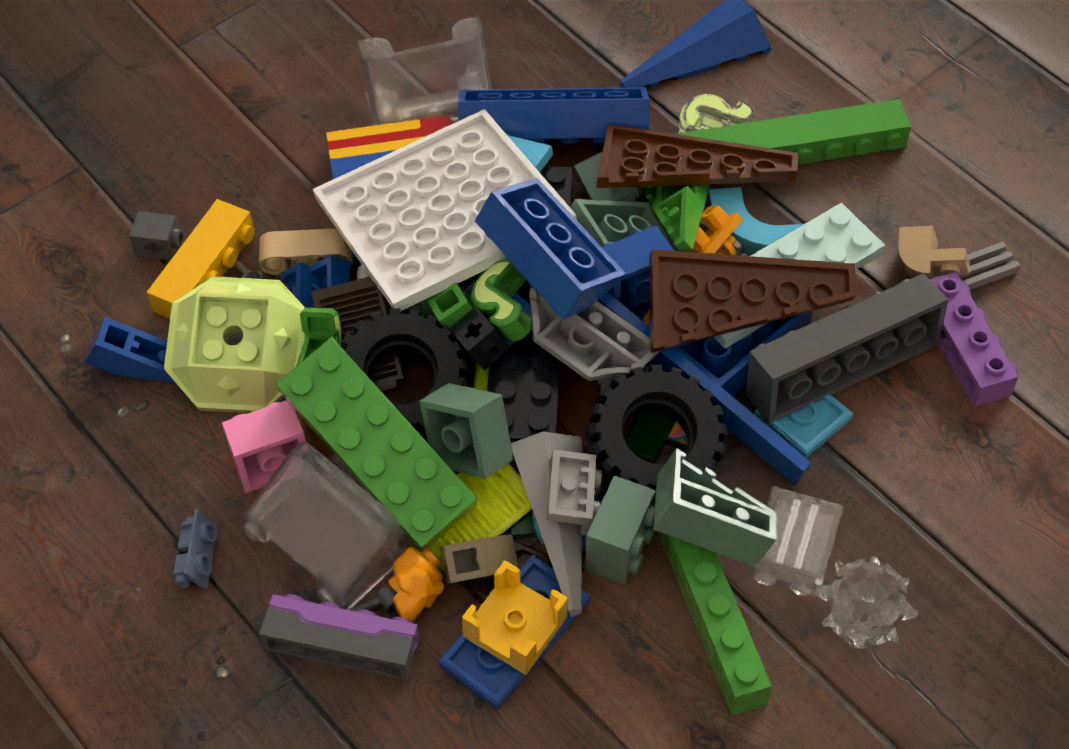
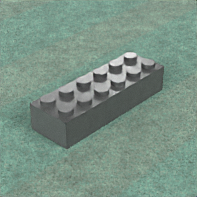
[746,273,949,424]

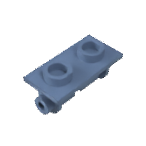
[172,509,218,590]

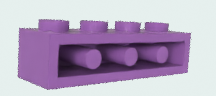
[929,272,1019,407]

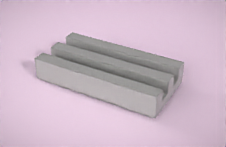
[959,242,1021,290]

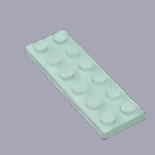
[714,203,885,349]

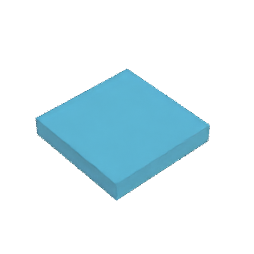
[754,395,853,458]

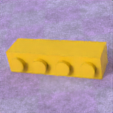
[146,199,255,319]

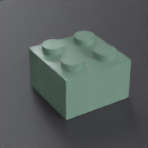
[420,383,514,479]
[585,475,656,585]

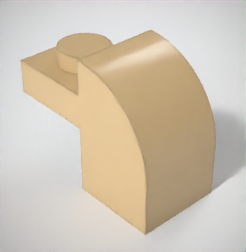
[898,226,970,279]

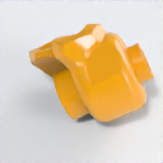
[388,546,444,622]

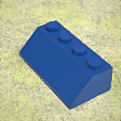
[475,178,626,319]

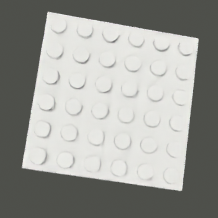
[312,109,577,312]

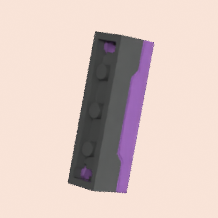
[259,594,420,681]

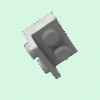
[546,449,602,535]

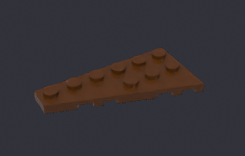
[596,124,798,188]
[649,249,857,353]

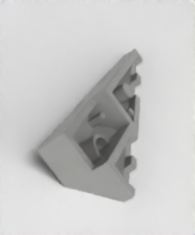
[511,432,583,617]

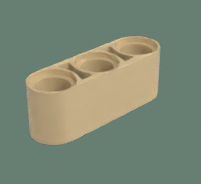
[258,228,353,275]

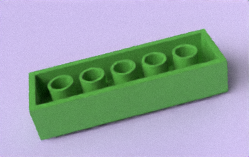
[276,337,477,551]

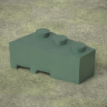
[653,448,776,567]

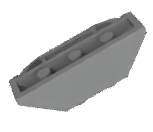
[529,287,660,381]

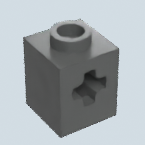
[129,211,184,260]

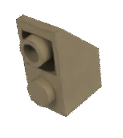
[440,534,518,584]

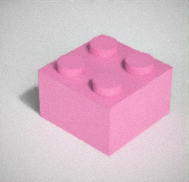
[222,400,312,493]

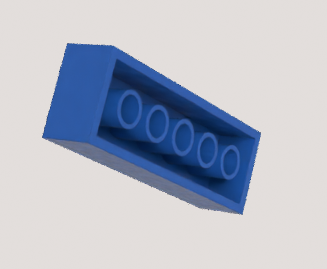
[458,87,649,143]

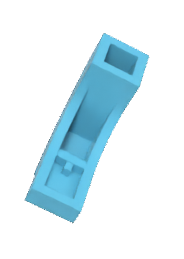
[707,187,804,256]

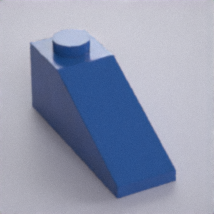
[84,317,176,383]

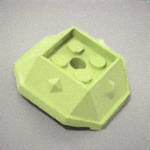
[164,276,305,413]

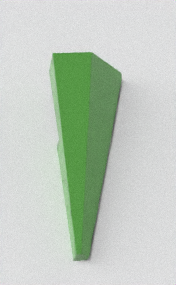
[640,184,710,252]

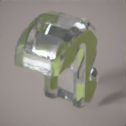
[679,94,756,133]

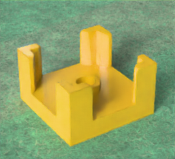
[462,560,568,675]

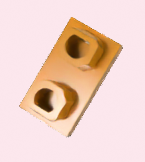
[690,205,743,255]

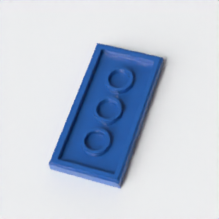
[438,555,591,710]

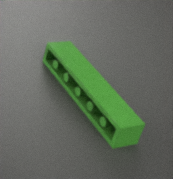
[657,531,772,716]

